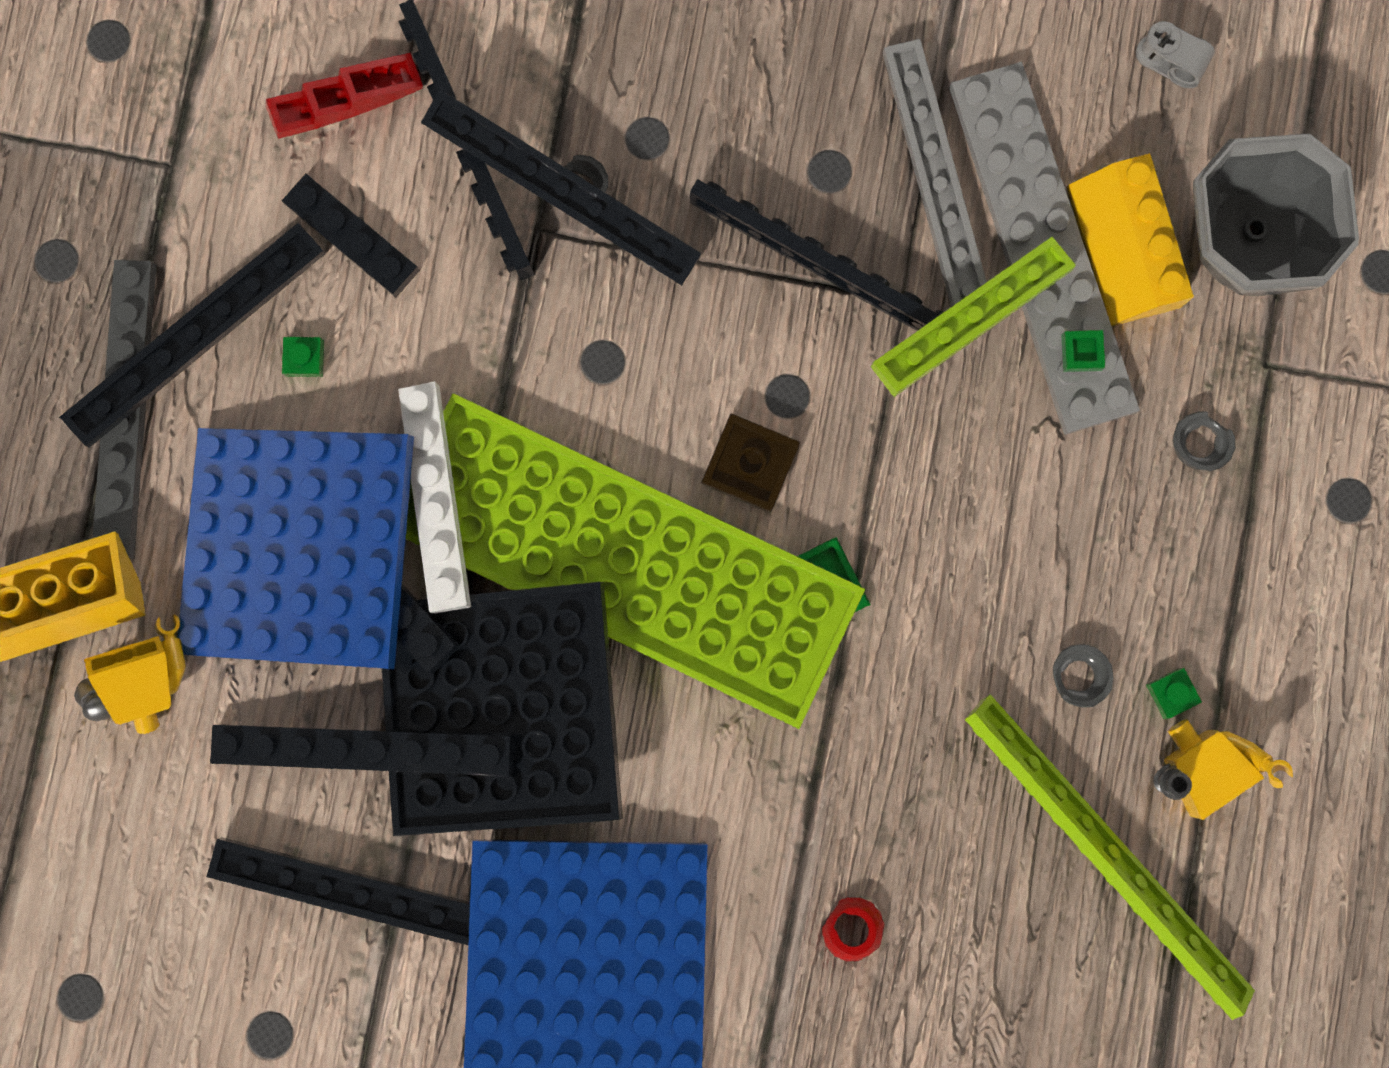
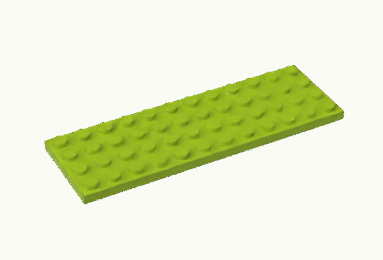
[406,393,865,729]

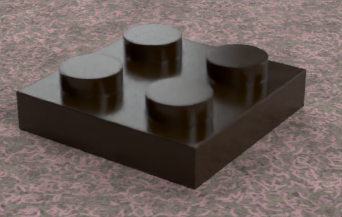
[701,413,801,513]

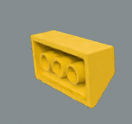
[1066,153,1194,326]
[0,531,146,662]

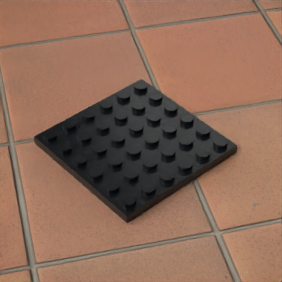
[382,582,623,836]

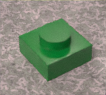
[1061,330,1105,372]
[282,337,324,377]
[1146,668,1202,719]

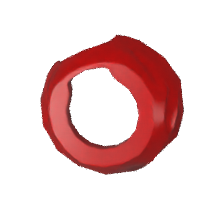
[822,897,885,961]

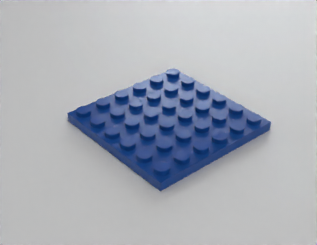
[177,428,414,669]
[464,839,708,1068]

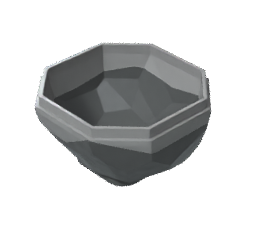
[1193,134,1359,296]

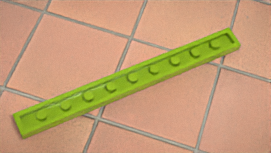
[965,694,1255,1020]

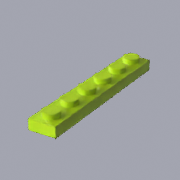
[871,236,1076,397]

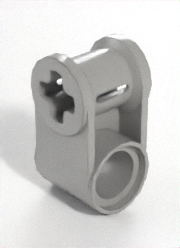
[1136,21,1215,89]

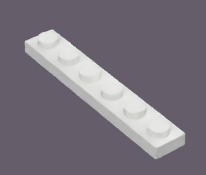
[398,381,471,614]

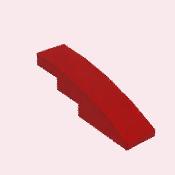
[265,53,423,139]

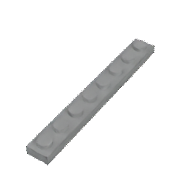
[883,39,987,307]

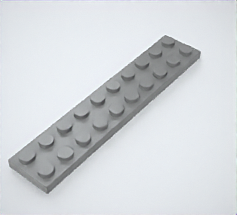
[949,61,1140,435]

